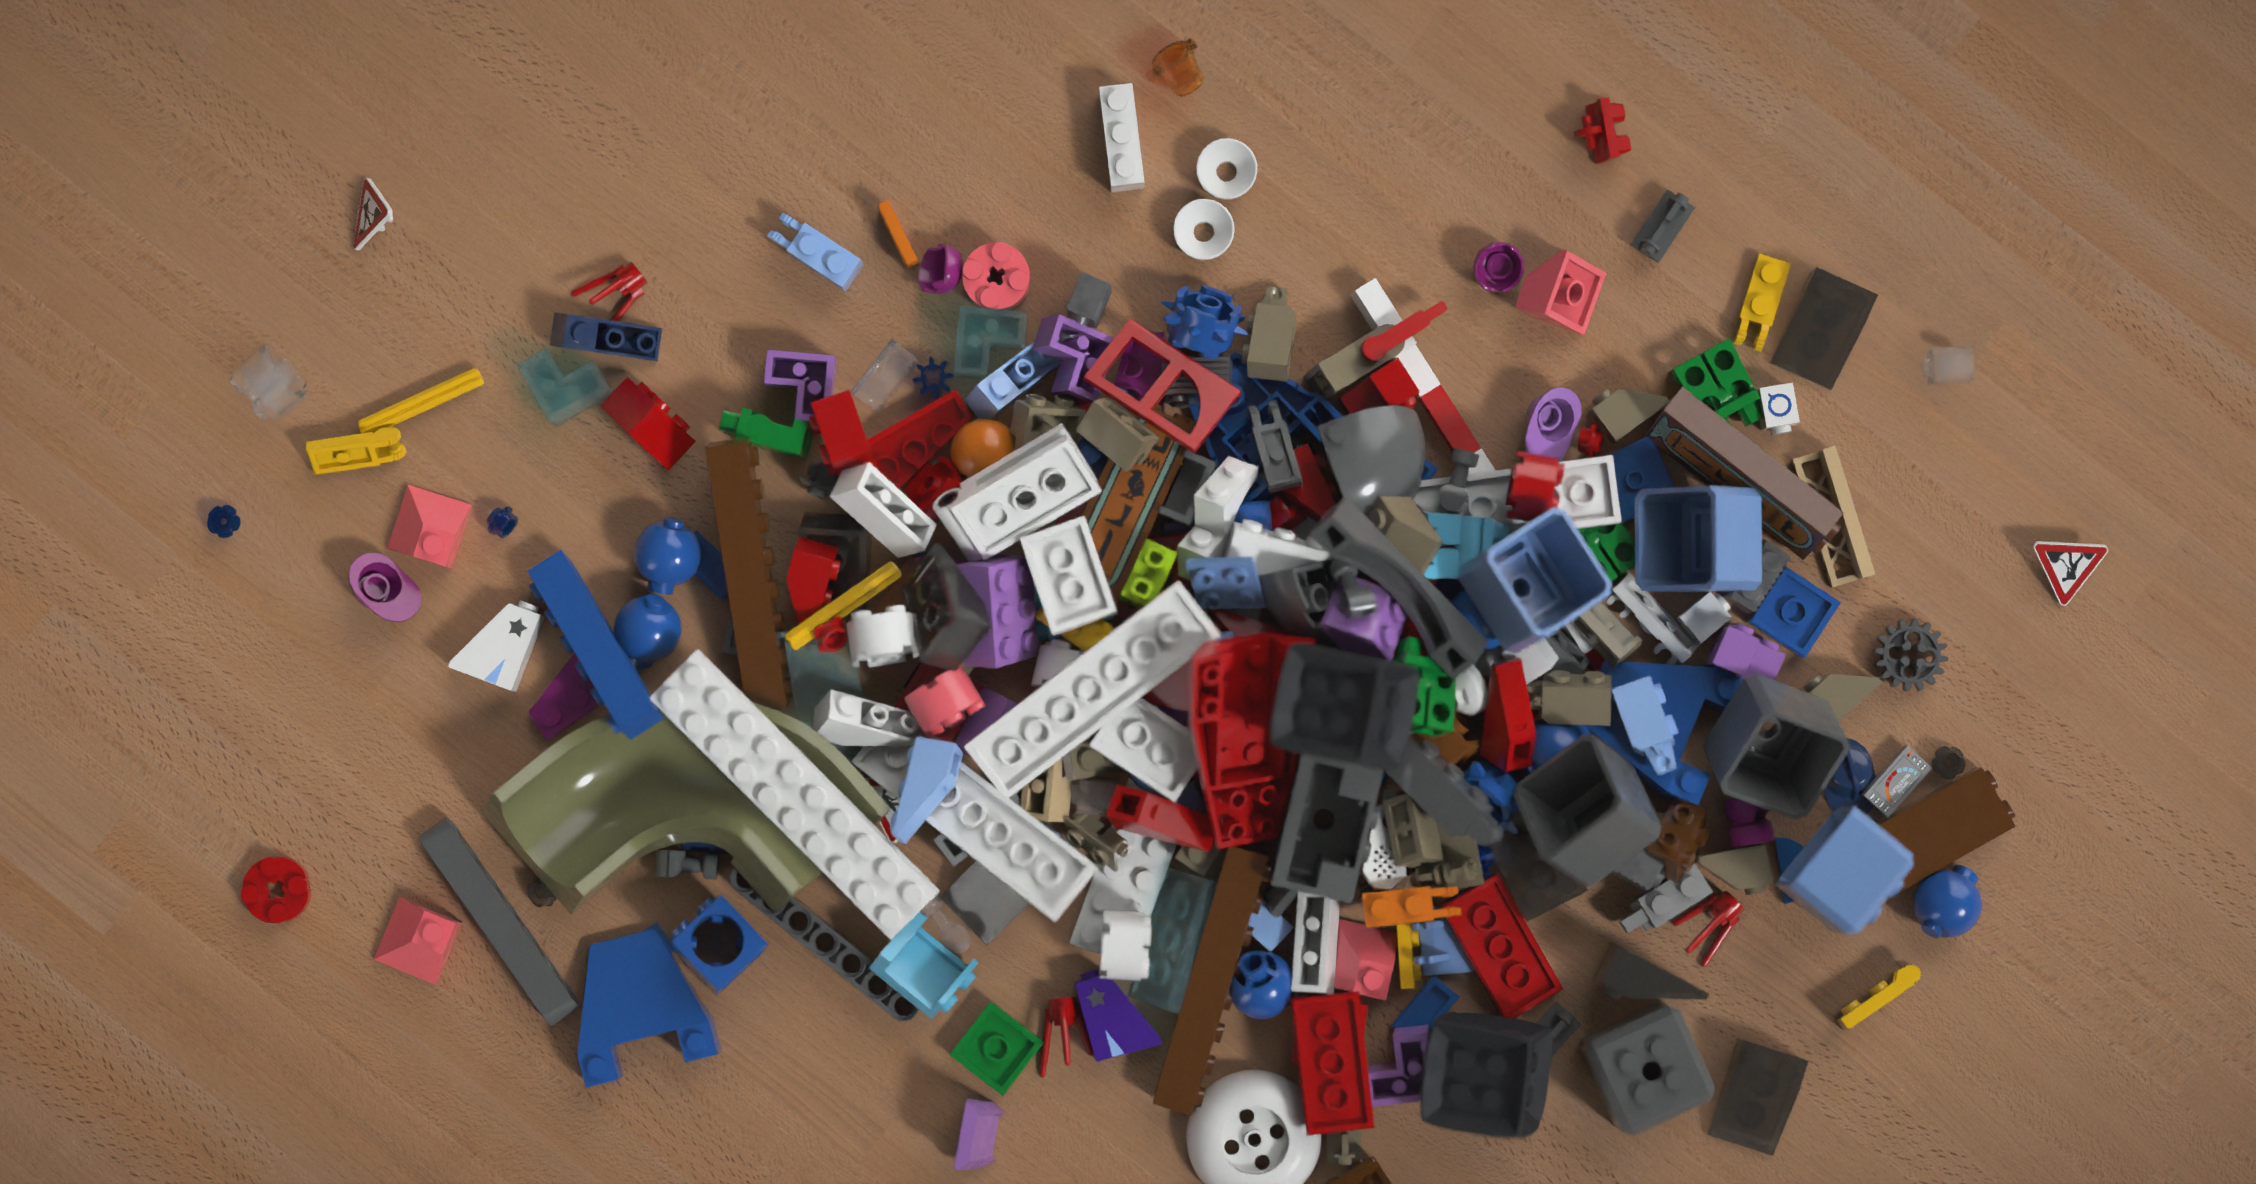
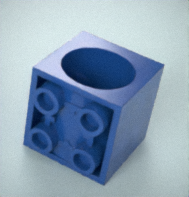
[671,894,768,996]

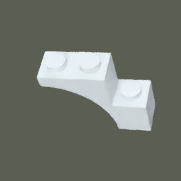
[1178,456,1258,580]

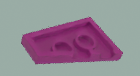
[1114,332,1165,413]
[528,653,600,740]

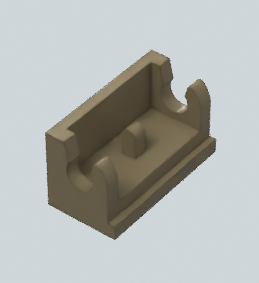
[1076,397,1160,472]
[1570,601,1642,669]
[1383,793,1444,868]

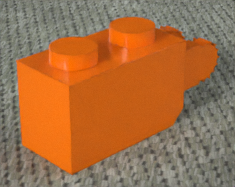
[1362,886,1461,928]

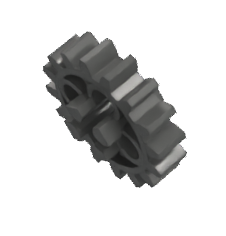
[1873,618,1948,692]

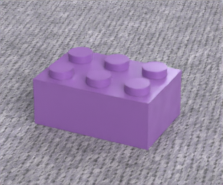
[957,554,1038,668]

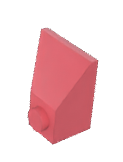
[1515,250,1607,335]
[387,485,472,569]
[374,897,462,985]
[1334,919,1398,1000]

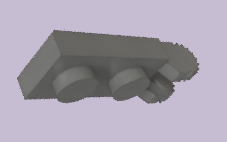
[1247,400,1302,493]

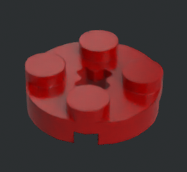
[904,457,964,521]
[241,857,311,923]

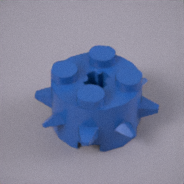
[1161,285,1248,359]
[1463,760,1520,844]

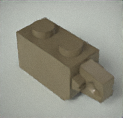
[1242,287,1296,382]
[1527,670,1611,726]

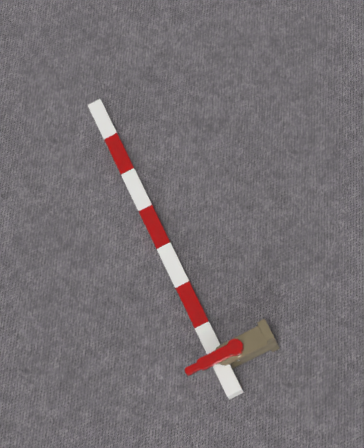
[1303,278,1606,671]

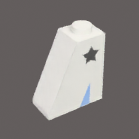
[448,600,545,692]

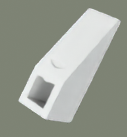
[1224,520,1333,576]
[813,689,923,747]

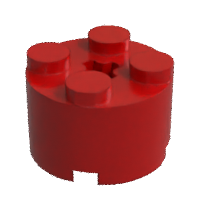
[1505,451,1565,522]

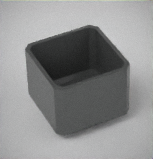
[1703,673,1850,820]
[1513,735,1662,887]
[1578,1002,1716,1136]

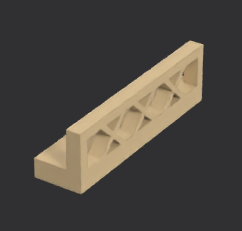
[1791,446,1875,588]

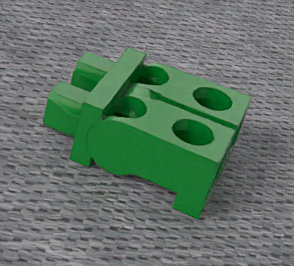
[1668,338,1763,427]
[718,407,814,461]
[1577,523,1635,582]
[1391,637,1456,738]

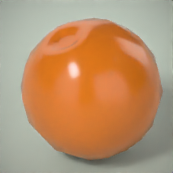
[950,419,1016,481]

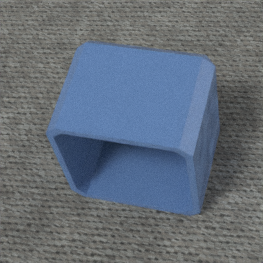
[1635,486,1762,592]
[1458,507,1612,654]
[1775,806,1914,934]

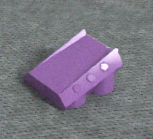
[954,1098,1005,1171]

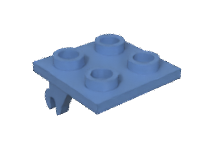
[1185,557,1266,609]
[1411,906,1475,976]

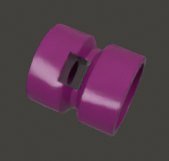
[1723,798,1775,847]

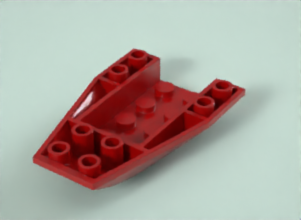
[1189,633,1315,849]

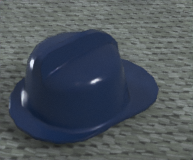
[1824,738,1876,815]

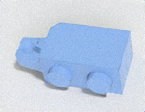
[1611,676,1678,775]

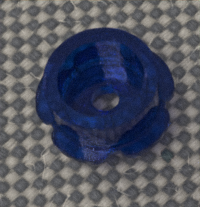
[207,505,241,538]
[487,506,518,538]

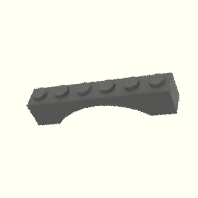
[1310,496,1488,680]

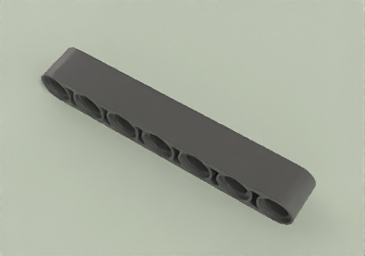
[419,816,580,1026]
[730,868,919,1022]

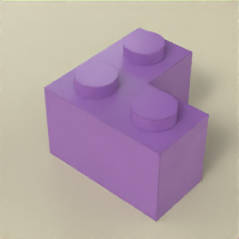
[1032,314,1114,405]
[764,350,837,424]
[1703,623,1786,680]
[1368,1025,1430,1107]

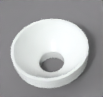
[1197,138,1257,200]
[1173,199,1235,260]
[1455,664,1488,716]

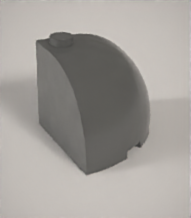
[1317,406,1426,518]
[1259,558,1357,651]

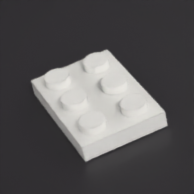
[1020,516,1118,636]
[1089,697,1198,803]

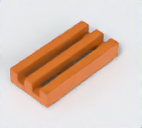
[877,200,919,269]

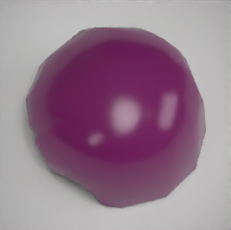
[1473,242,1525,293]
[918,243,963,295]

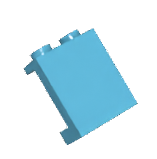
[869,912,979,1020]

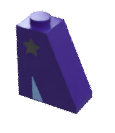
[1075,969,1162,1062]

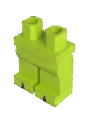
[1119,539,1178,609]

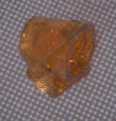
[1145,38,1204,96]

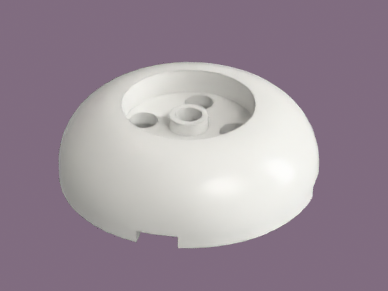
[1186,1069,1321,1184]

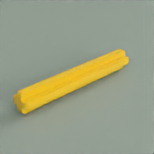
[357,368,484,433]
[784,561,902,651]

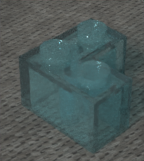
[953,306,1028,380]
[517,348,613,427]

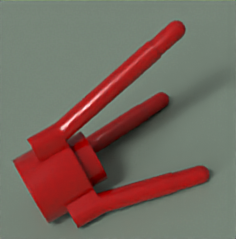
[571,262,647,322]
[1673,891,1744,967]
[1039,997,1094,1078]

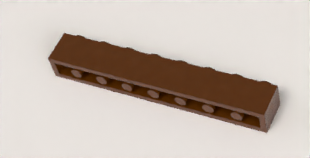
[705,437,795,709]
[1152,845,1273,1115]

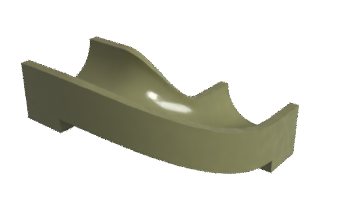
[482,703,891,915]

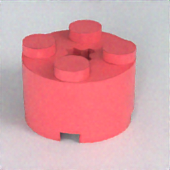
[962,242,1030,314]
[904,665,986,739]

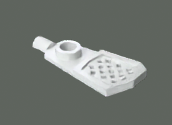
[1362,789,1406,891]

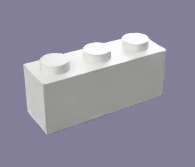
[1099,83,1145,192]
[830,462,937,558]
[1291,891,1340,995]

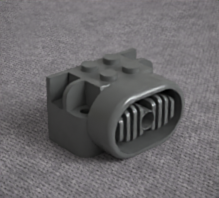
[1269,754,1383,903]

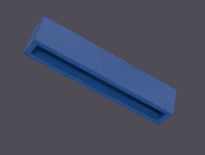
[527,550,665,740]

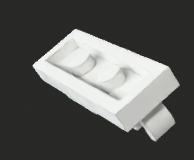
[1607,573,1699,665]

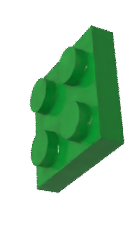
[950,1001,1044,1096]

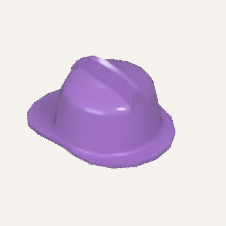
[1525,387,1581,462]

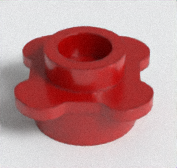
[1578,423,1604,458]
[813,616,848,652]

